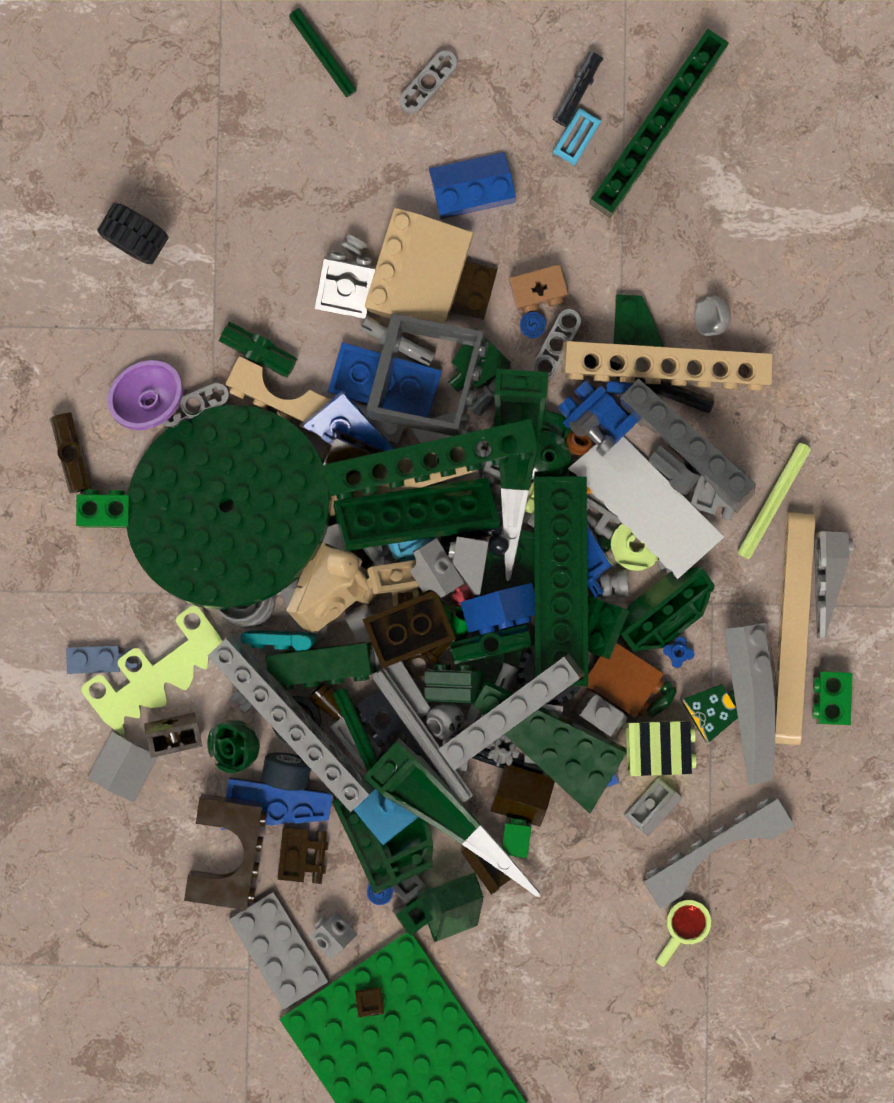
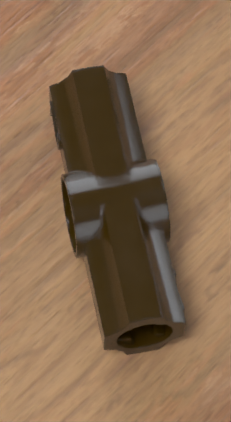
[50,412,91,494]

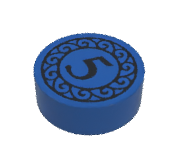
[520,312,546,339]
[367,884,393,905]

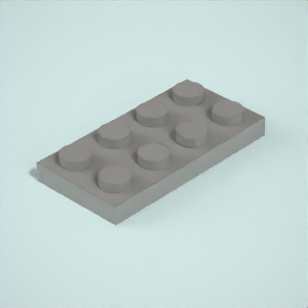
[229,892,328,1010]

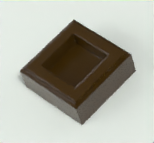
[355,987,384,1017]

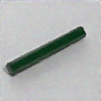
[289,8,357,97]
[333,688,378,771]

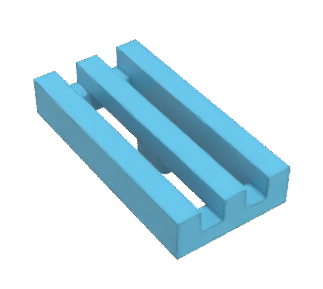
[552,108,601,167]

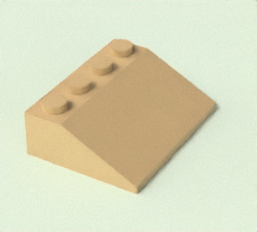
[364,208,474,324]

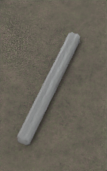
[372,669,473,803]

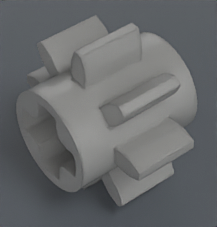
[487,735,520,766]

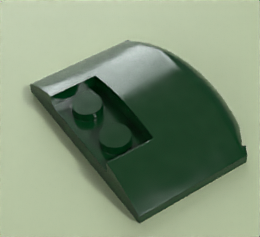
[332,799,434,895]

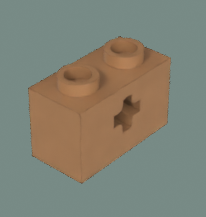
[509,264,568,314]

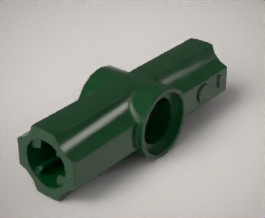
[218,322,298,378]
[449,625,531,665]

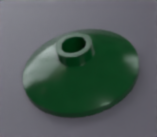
[532,431,571,480]

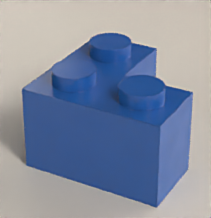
[460,583,535,635]

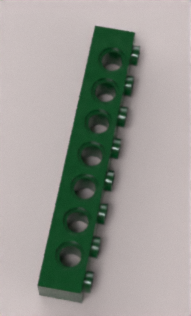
[589,29,729,219]
[324,419,539,500]

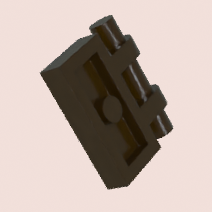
[277,827,329,884]

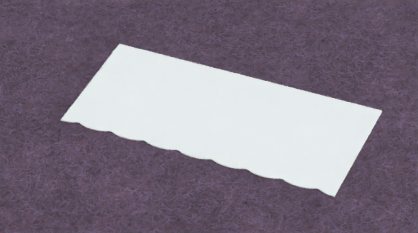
[568,435,724,579]

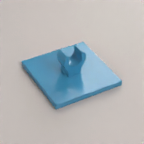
[353,789,418,845]

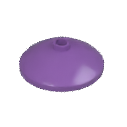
[108,360,183,430]

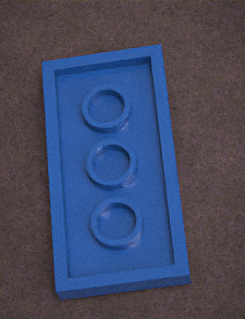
[328,342,442,418]

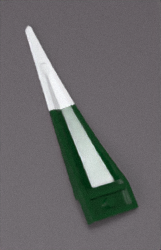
[494,369,550,581]
[363,739,541,897]

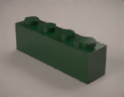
[265,641,377,690]

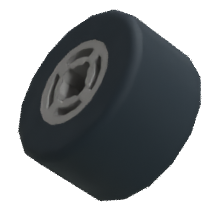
[261,752,311,791]

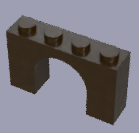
[184,793,268,910]

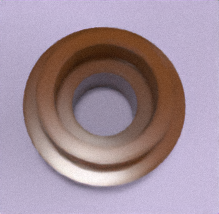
[566,432,592,455]

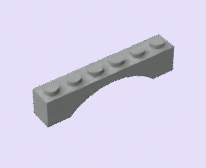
[438,654,585,771]
[642,797,795,909]

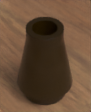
[310,682,343,721]

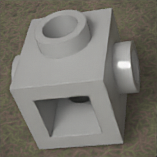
[309,912,358,960]

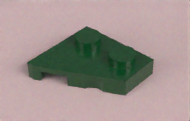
[613,294,664,347]

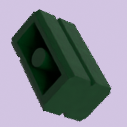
[425,664,483,703]

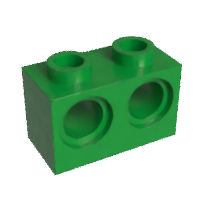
[76,490,129,528]
[812,672,853,725]

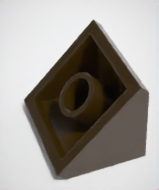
[491,764,555,827]

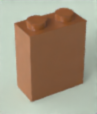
[587,643,665,718]

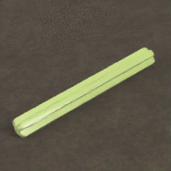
[738,443,811,559]

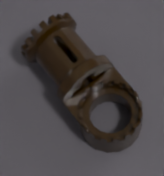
[407,643,450,678]

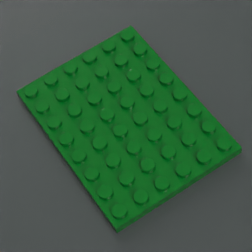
[279,932,527,1103]

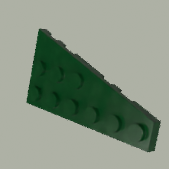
[474,680,627,814]

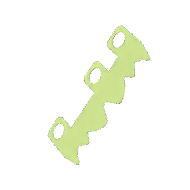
[81,606,222,736]

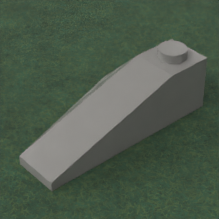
[814,531,853,638]

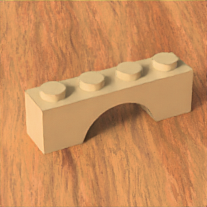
[226,356,330,433]

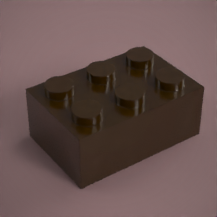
[362,591,456,669]

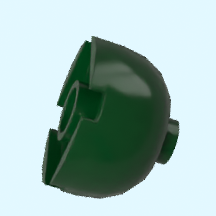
[207,720,260,774]

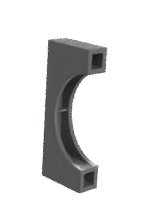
[621,379,756,513]

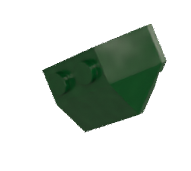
[620,566,715,652]

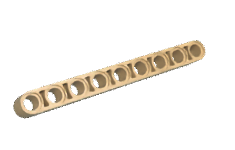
[775,512,815,746]

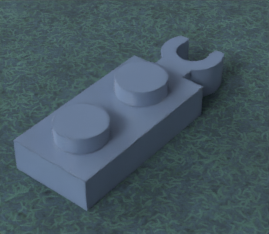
[66,646,138,674]

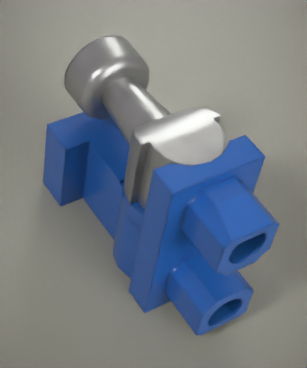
[558,380,638,457]

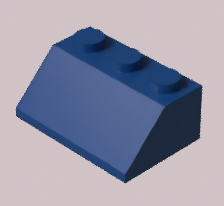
[429,152,516,219]

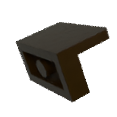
[461,847,512,895]

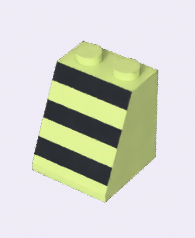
[626,721,696,776]

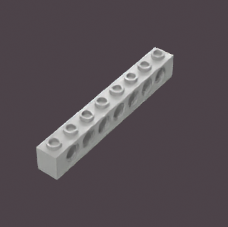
[208,633,375,812]

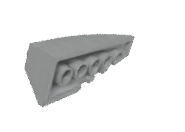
[724,622,776,785]

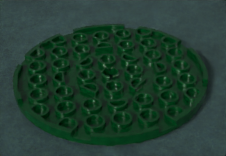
[126,405,331,609]

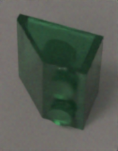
[417,872,484,942]

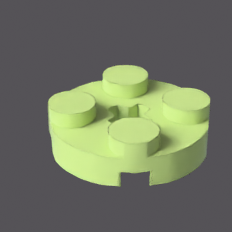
[611,524,659,571]

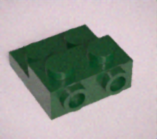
[588,596,629,660]

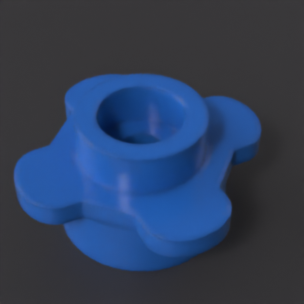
[663,637,694,668]

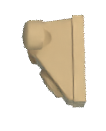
[286,542,377,633]

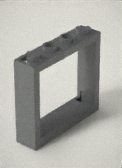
[366,313,488,436]

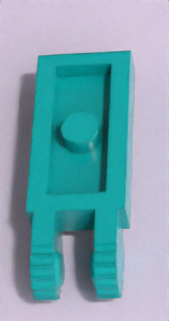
[240,630,317,651]

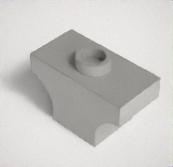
[410,538,464,598]

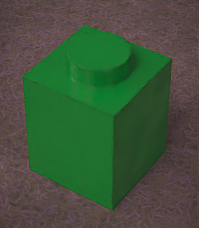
[502,818,532,858]

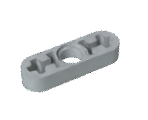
[400,51,457,115]
[162,383,229,428]

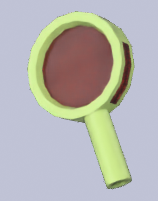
[655,900,711,967]

